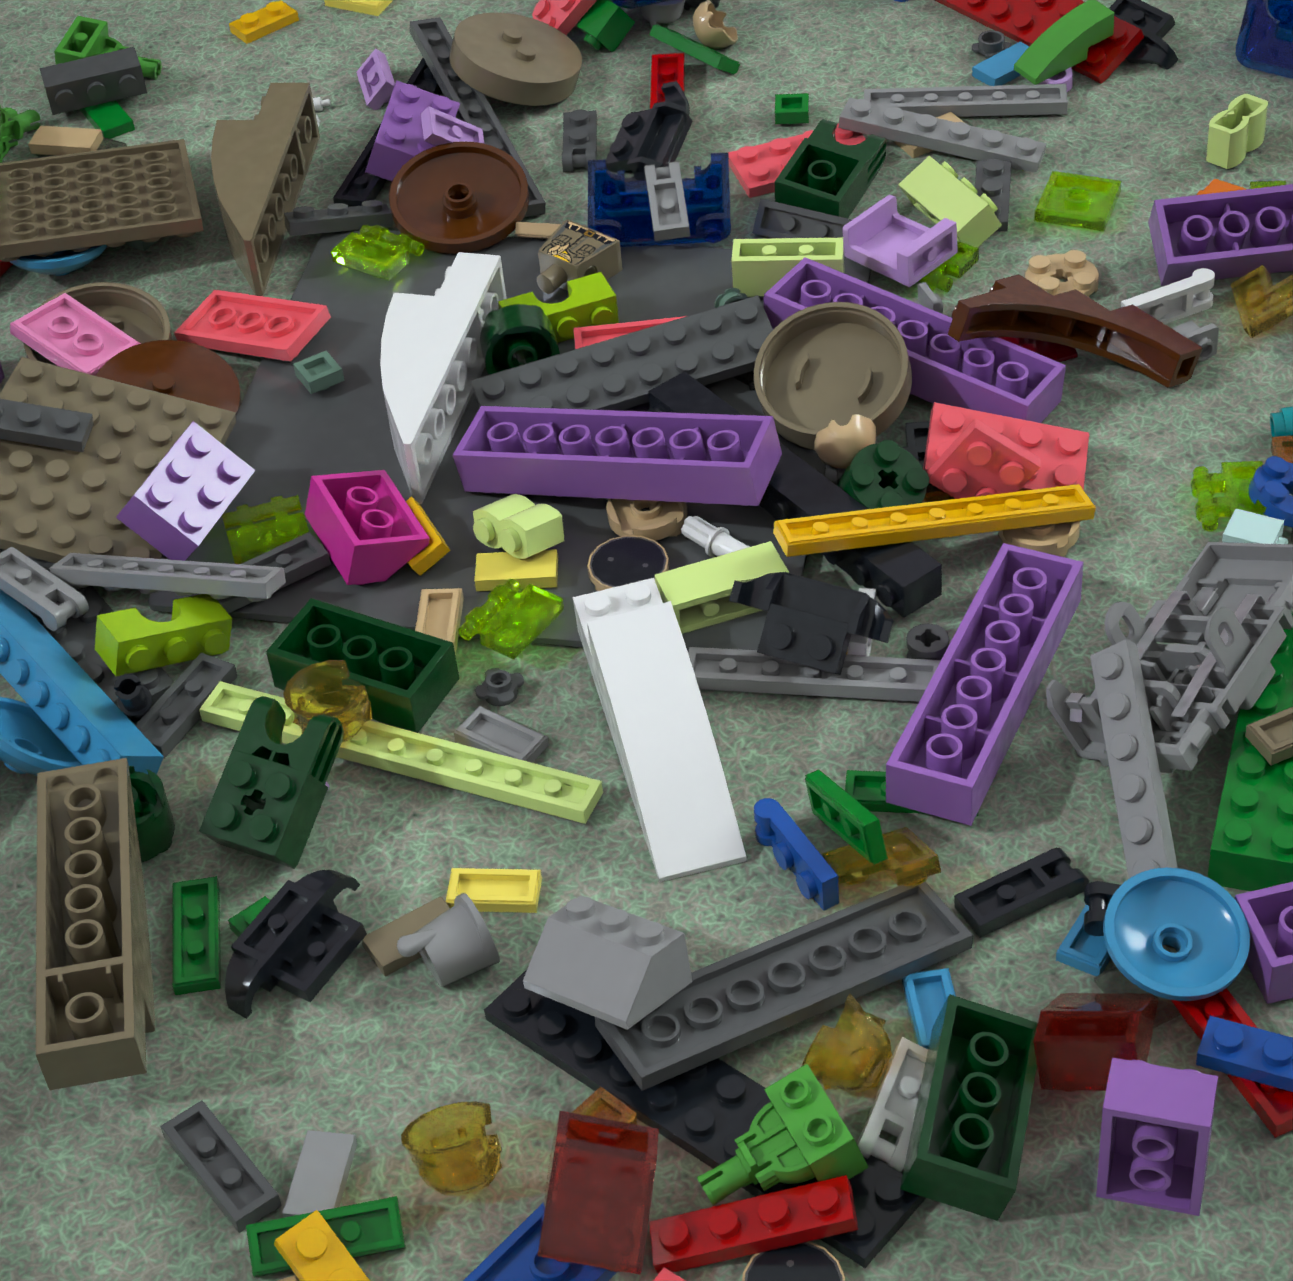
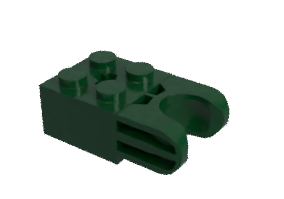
[775,119,887,219]
[199,696,344,869]

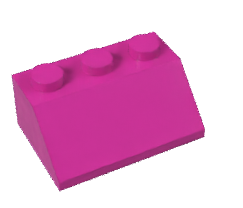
[305,470,430,585]

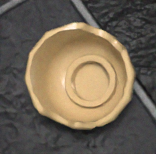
[693,0,738,50]
[814,414,876,469]

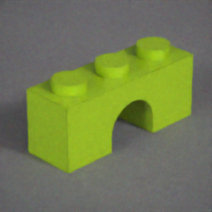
[498,272,619,343]
[95,594,232,676]

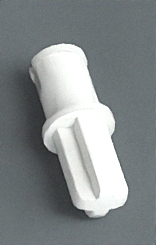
[681,516,750,557]

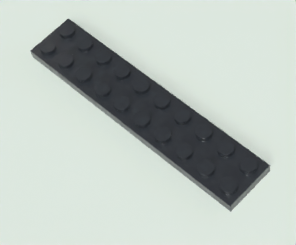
[484,970,926,1268]

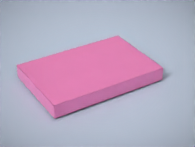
[10,293,141,376]

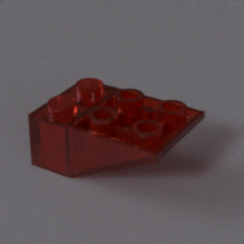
[1033,993,1159,1092]
[537,1111,659,1275]

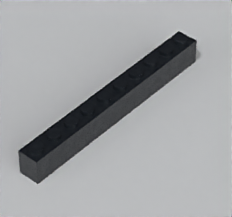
[648,371,942,618]

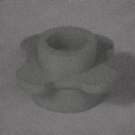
[972,30,1011,59]
[475,668,524,706]

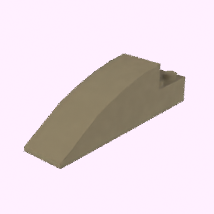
[211,83,320,296]
[36,758,155,1090]

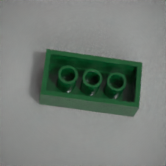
[266,598,460,733]
[900,994,1044,1221]

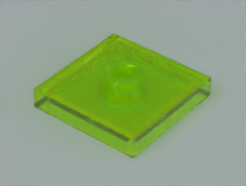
[1034,171,1121,231]

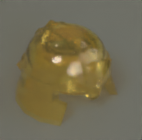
[283,660,372,743]
[801,993,893,1092]
[401,1101,502,1196]

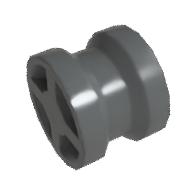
[906,623,949,660]

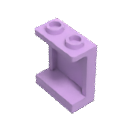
[842,194,958,287]

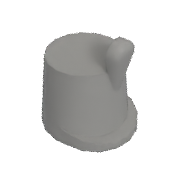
[397,893,500,987]

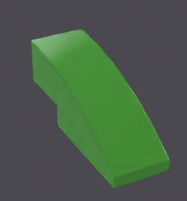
[1014,0,1115,85]

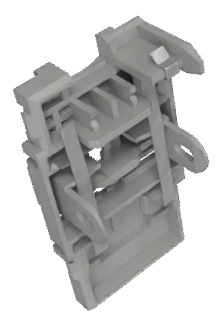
[1046,542,1293,774]

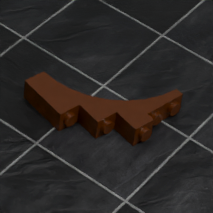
[948,274,1203,388]

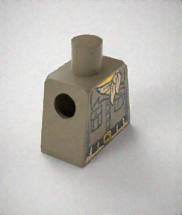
[537,219,623,294]

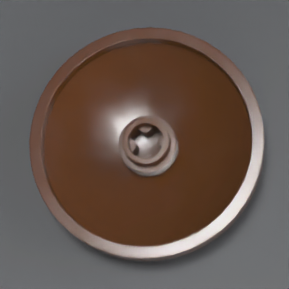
[389,141,529,254]
[96,340,241,415]

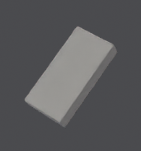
[454,706,549,763]
[282,1130,357,1218]

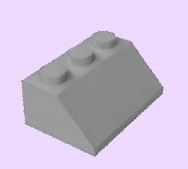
[523,895,693,1030]

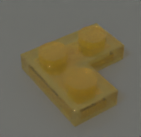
[1230,265,1293,338]
[822,827,941,886]

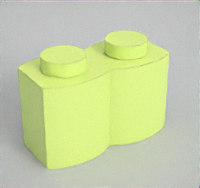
[1206,94,1268,169]
[473,494,565,559]

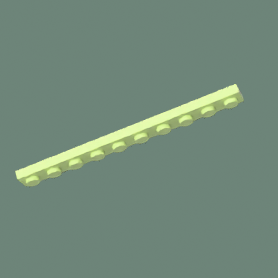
[199,681,603,824]

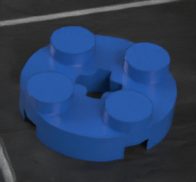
[1248,456,1293,528]

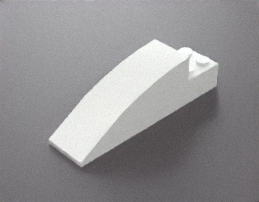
[380,252,507,504]
[573,578,747,882]

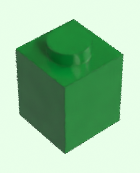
[577,0,635,52]

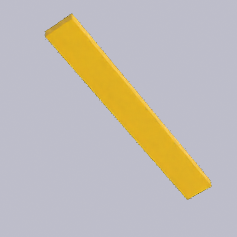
[773,484,1096,557]

